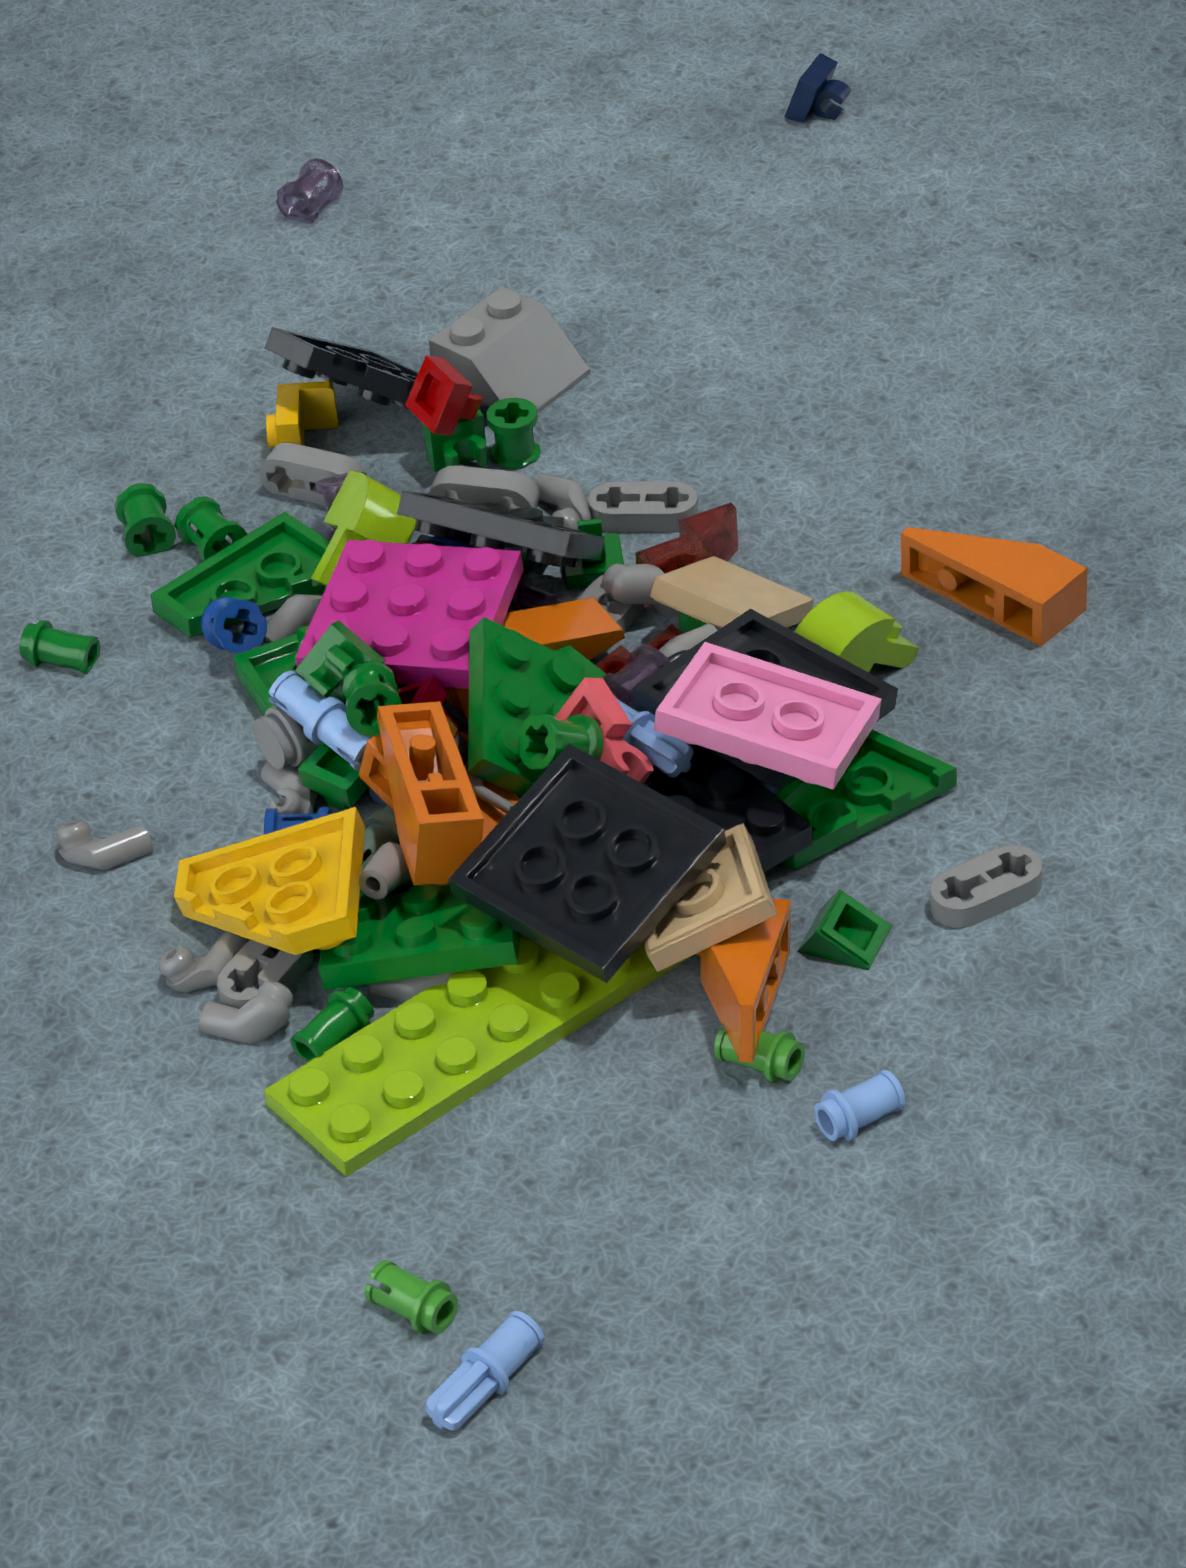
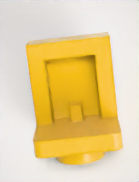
[266,381,339,448]

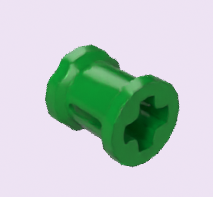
[486,397,541,470]
[114,483,176,557]
[174,496,248,561]
[342,660,402,737]
[518,714,604,770]

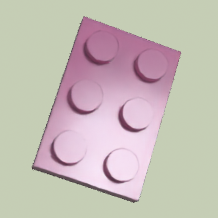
[654,642,882,789]

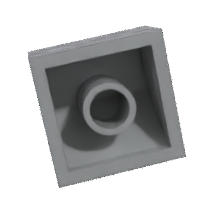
[429,286,590,414]

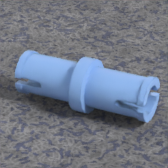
[269,670,372,772]

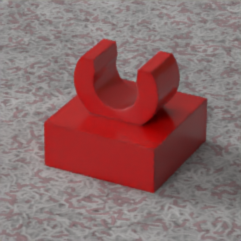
[405,355,483,436]

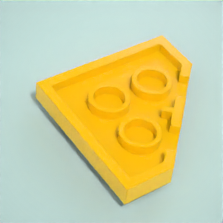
[174,807,365,955]

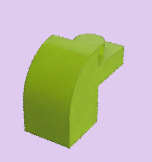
[311,470,416,587]
[795,591,919,672]

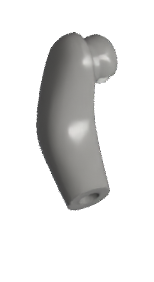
[359,842,414,899]

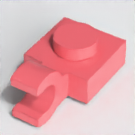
[555,677,654,784]

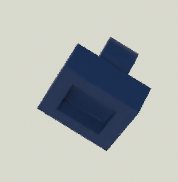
[784,53,851,123]

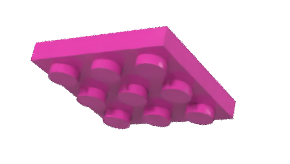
[295,540,524,689]

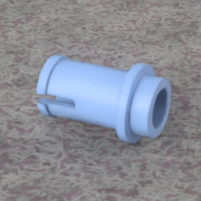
[814,1070,906,1141]

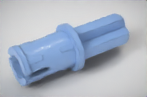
[614,695,694,778]
[424,1311,545,1431]

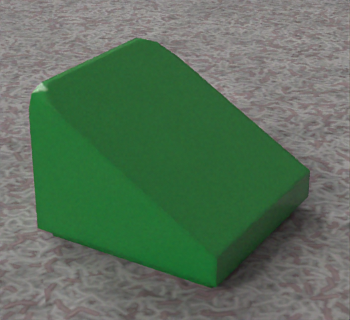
[797,889,892,970]

